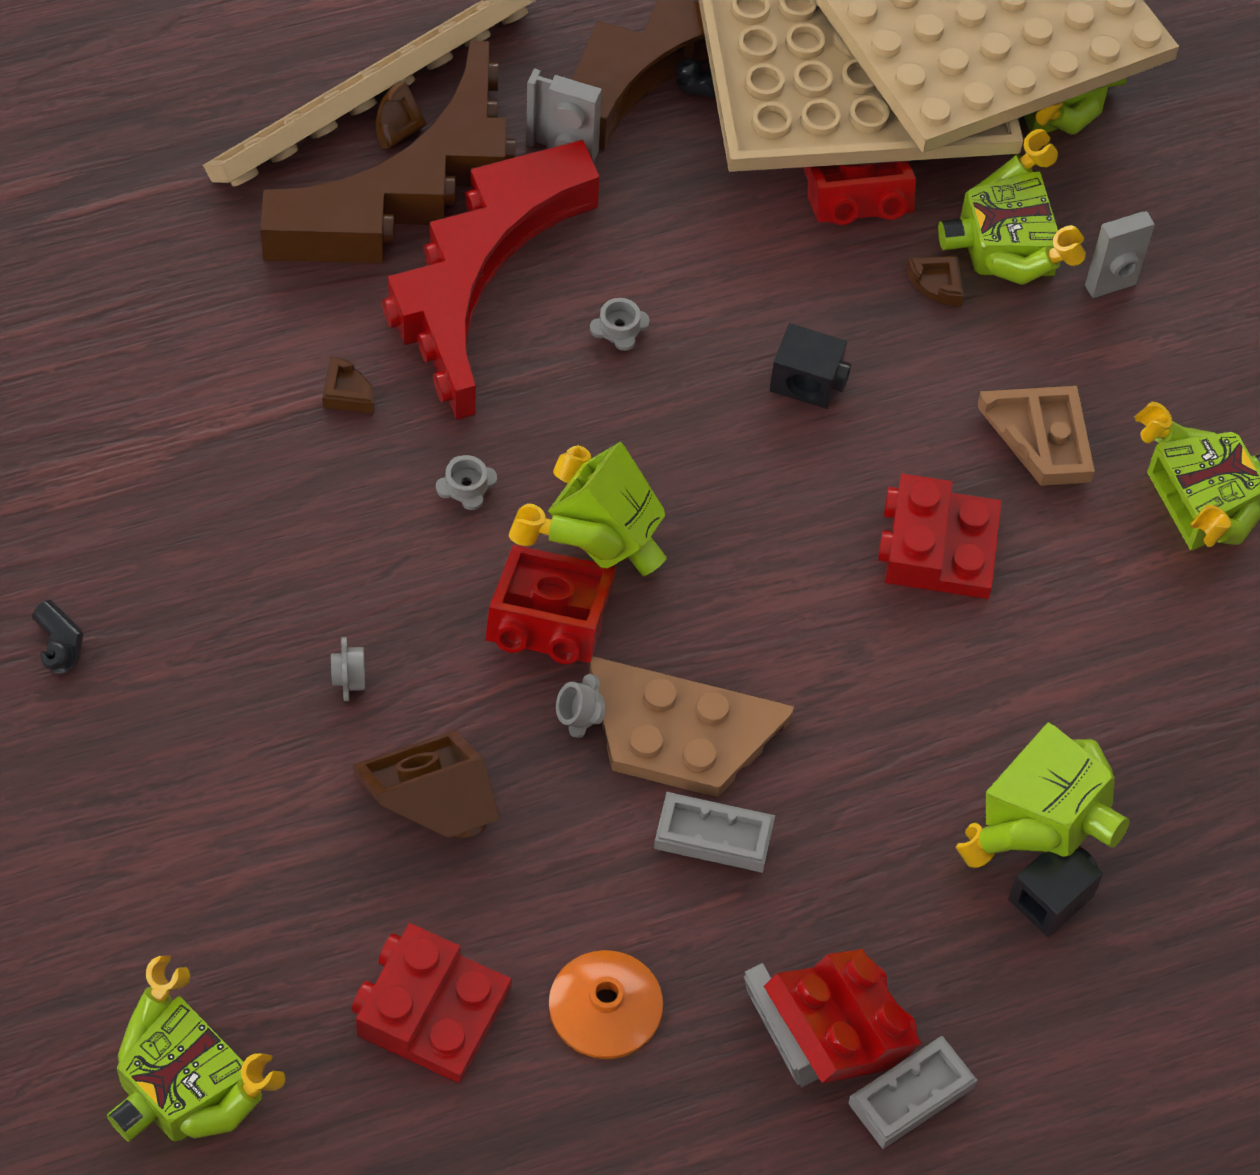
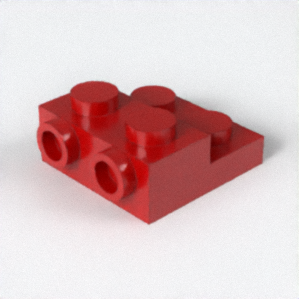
[802,161,916,225]
[877,473,1002,599]
[485,544,616,664]
[351,923,512,1084]
[763,949,922,1083]

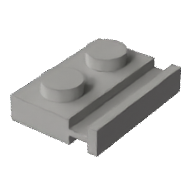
[526,68,602,163]

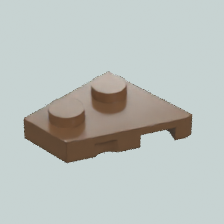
[978,386,1095,486]

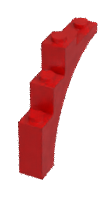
[382,140,600,420]

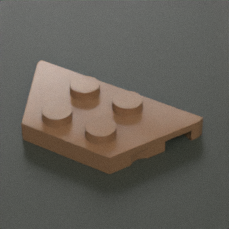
[589,656,794,797]

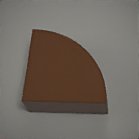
[376,82,427,149]
[906,256,964,306]
[322,356,374,414]

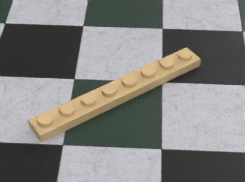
[203,0,536,186]

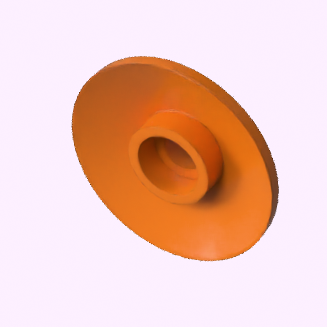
[549,950,663,1059]

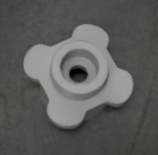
[590,298,650,351]
[436,455,497,510]
[331,637,365,701]
[556,674,605,738]

